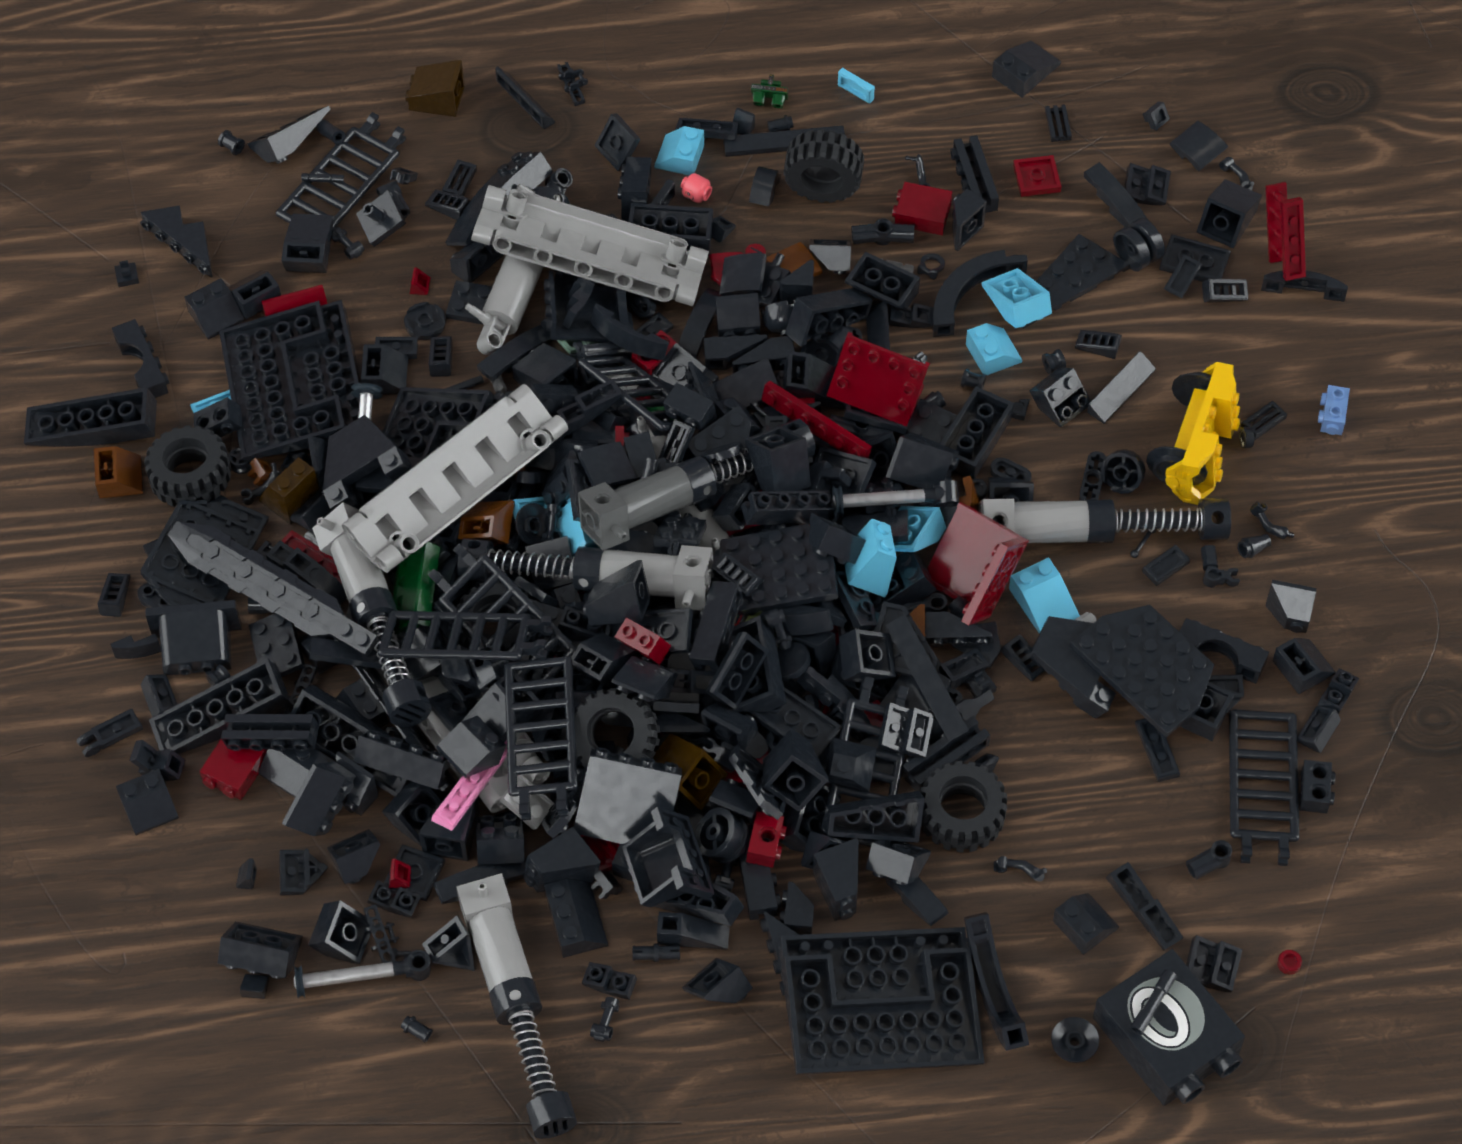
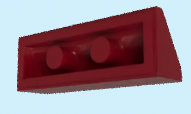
[262,285,328,316]

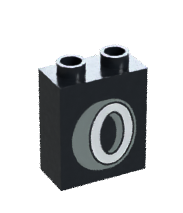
[1093,949,1245,1106]

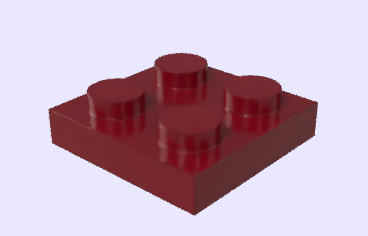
[1013,155,1062,197]

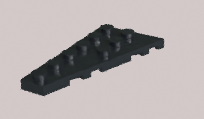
[1022,234,1130,329]

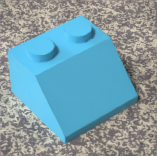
[654,126,704,175]
[966,323,1022,375]

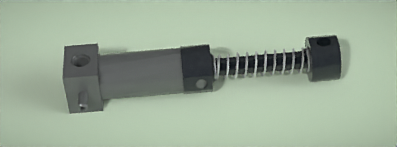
[578,419,815,550]

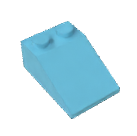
[982,268,1052,328]
[894,506,947,552]
[1009,557,1080,634]

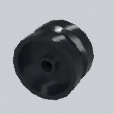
[1113,218,1165,272]

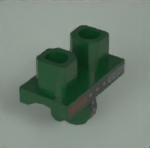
[751,74,788,109]

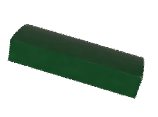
[393,542,440,634]

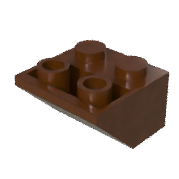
[94,446,143,499]
[458,500,515,545]

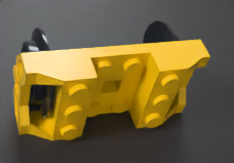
[1146,362,1240,505]

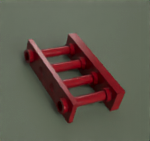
[1265,182,1306,281]

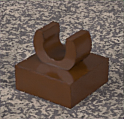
[248,458,273,486]

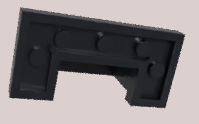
[145,600,242,675]
[622,807,715,908]

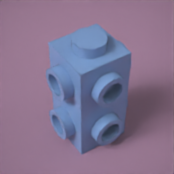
[1318,385,1350,435]

